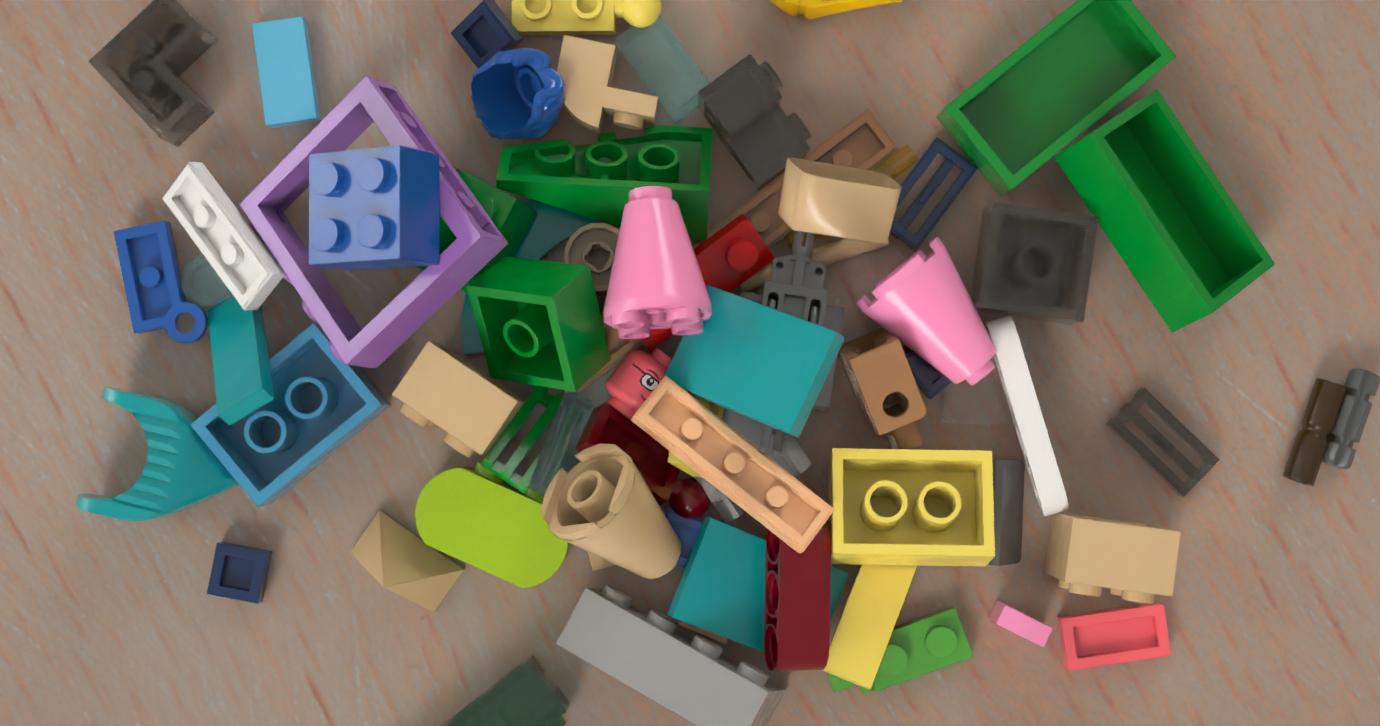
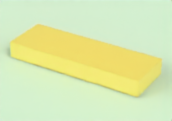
[822,565,917,689]

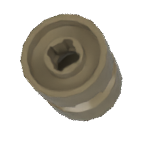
[564,223,620,295]

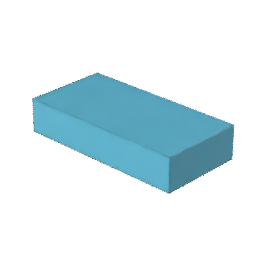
[252,16,321,128]

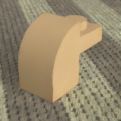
[557,35,659,134]

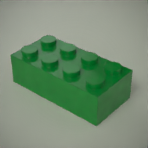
[936,0,1176,197]
[1054,89,1275,332]

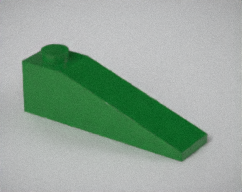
[496,125,713,241]

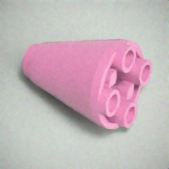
[603,186,712,339]

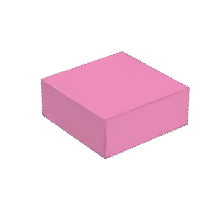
[988,600,1053,647]

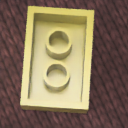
[828,448,995,567]

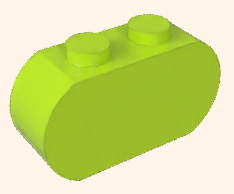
[415,462,571,588]

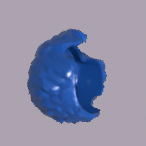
[471,48,565,140]

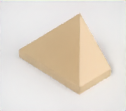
[350,510,464,612]

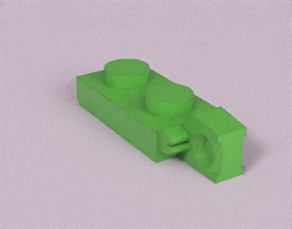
[826,606,973,694]

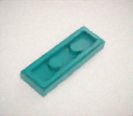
[207,295,274,426]

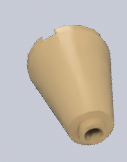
[541,443,681,579]

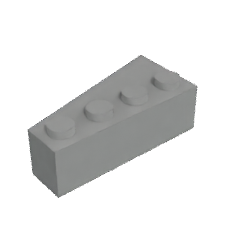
[556,584,786,726]

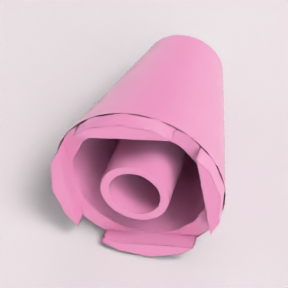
[856,237,997,386]

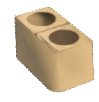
[778,157,902,245]

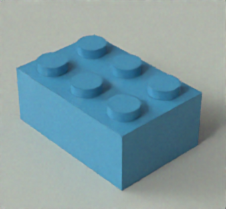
[191,323,391,507]

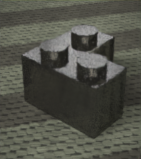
[88,0,218,147]
[698,54,811,191]

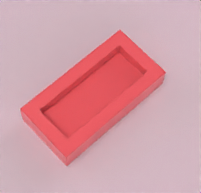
[1057,602,1172,670]

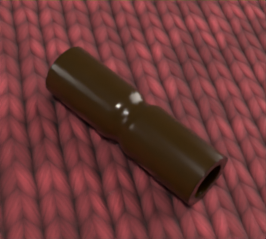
[1283,378,1347,486]

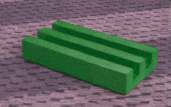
[481,386,583,494]

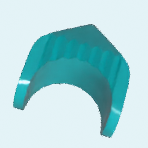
[75,387,239,521]

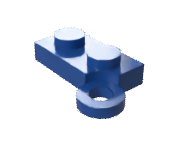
[114,221,208,343]

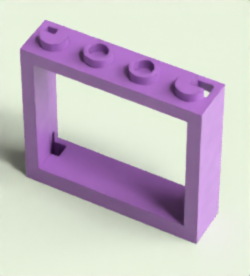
[239,76,508,368]

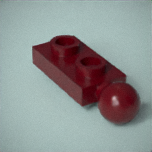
[575,402,710,519]

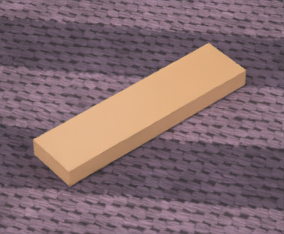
[631,376,835,554]

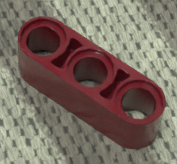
[764,521,831,671]

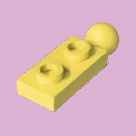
[511,0,662,36]

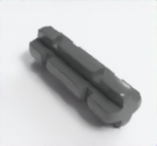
[1322,368,1380,469]

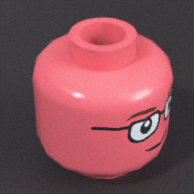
[605,348,672,425]

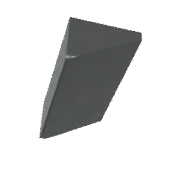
[988,459,1025,566]

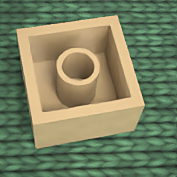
[392,341,526,458]
[1044,512,1181,604]

